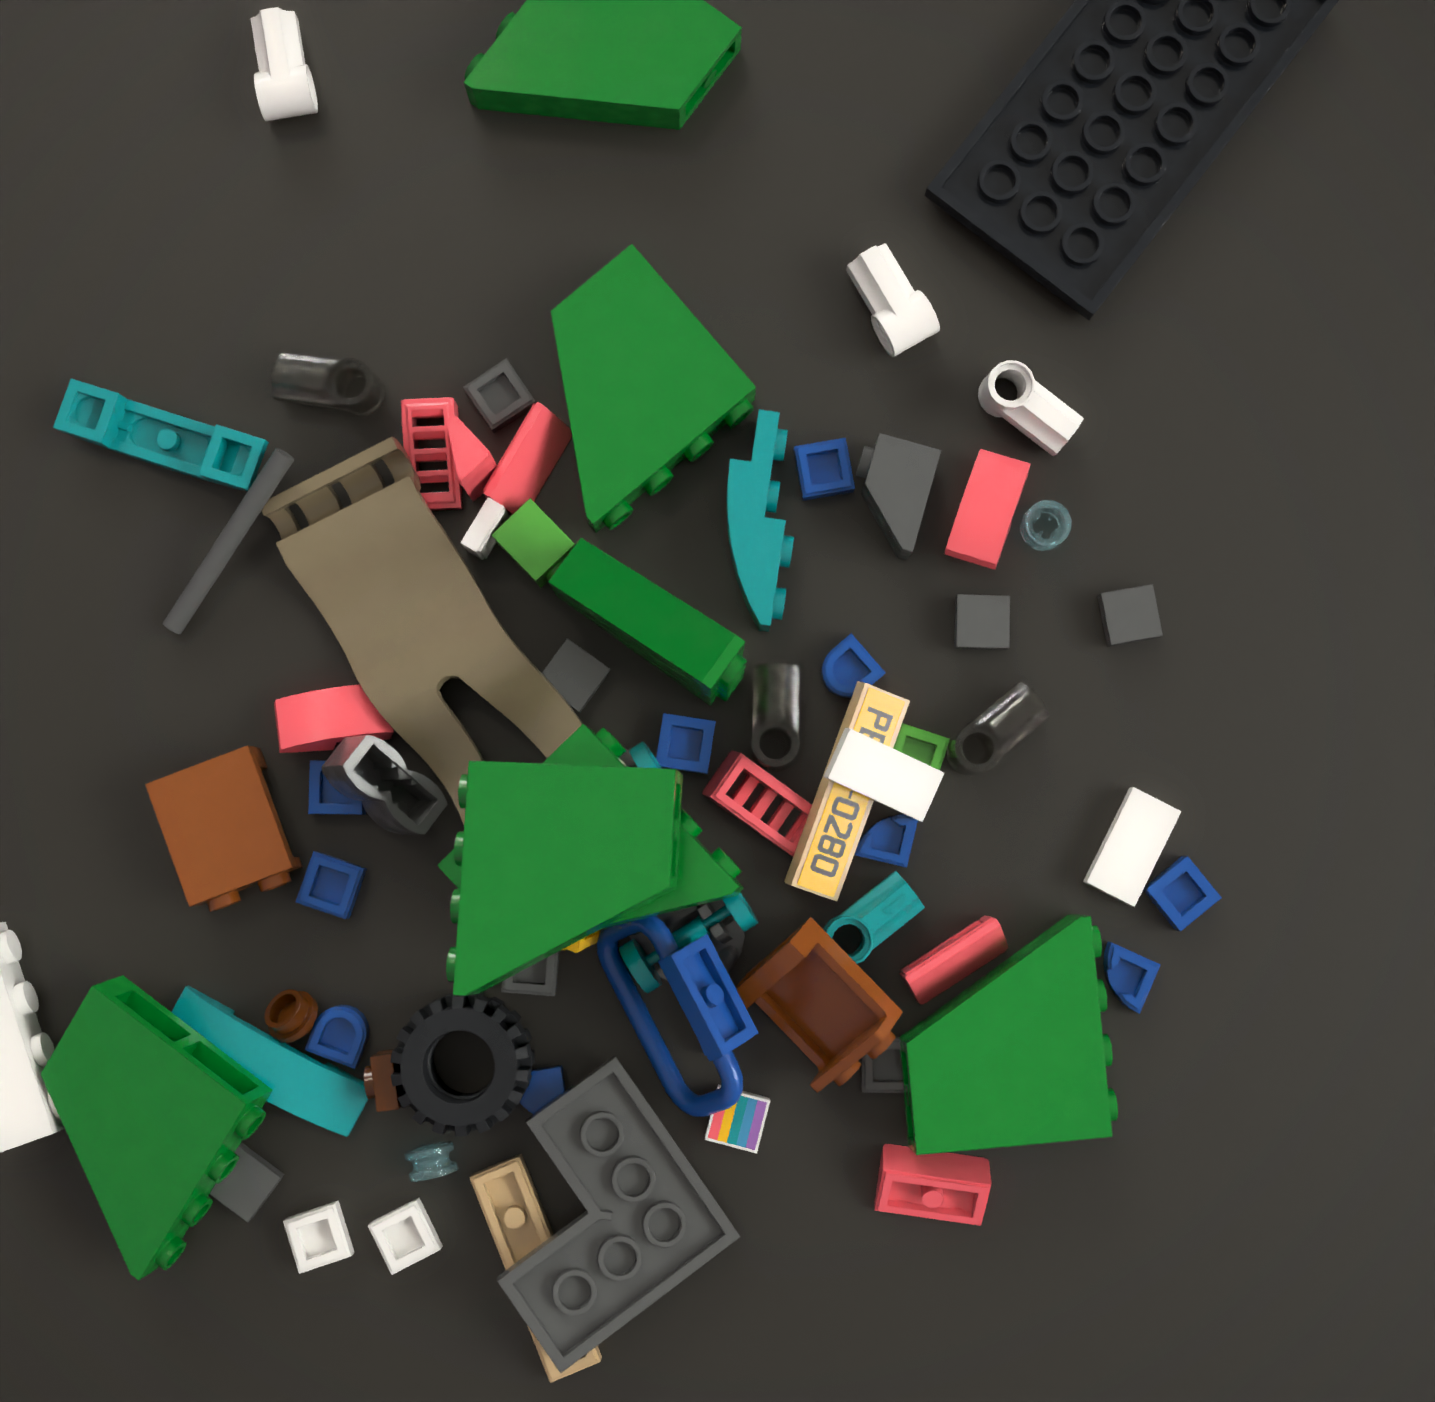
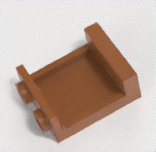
[145,745,303,912]
[735,917,903,1093]

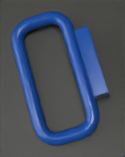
[597,916,759,1117]

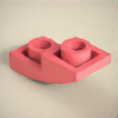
[944,449,1031,570]
[274,684,394,753]

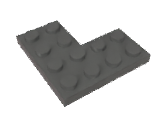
[497,1056,741,1373]

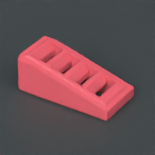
[401,397,462,511]
[702,751,812,857]

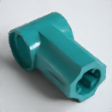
[823,871,925,964]

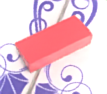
[483,402,572,516]
[446,415,497,501]
[899,915,1008,1005]
[874,1144,991,1226]

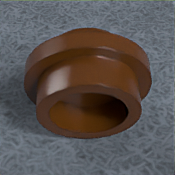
[265,989,318,1043]

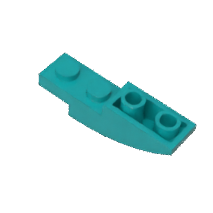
[727,409,794,632]

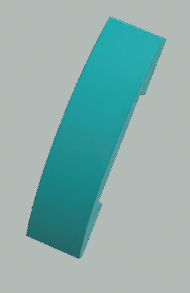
[53,378,269,491]
[172,985,369,1137]

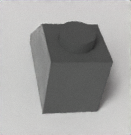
[855,433,941,560]

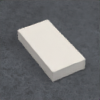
[823,728,944,822]
[1083,787,1181,907]

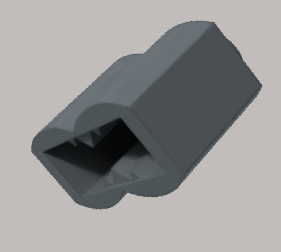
[321,735,448,835]

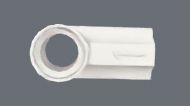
[250,7,318,121]
[846,243,940,357]
[978,360,1084,456]

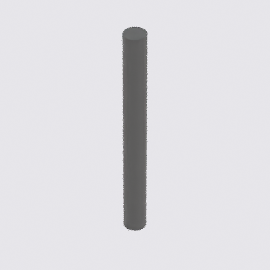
[163,448,294,634]

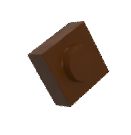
[364,1049,402,1112]

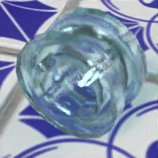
[1020,500,1072,551]
[404,1141,458,1182]

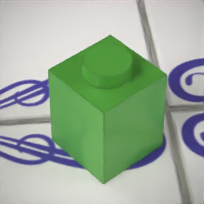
[492,498,575,588]

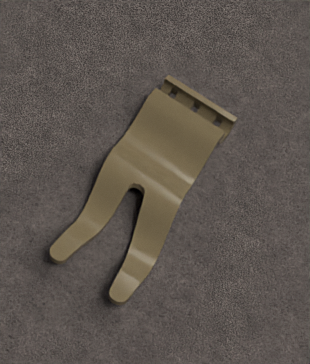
[262,437,583,824]

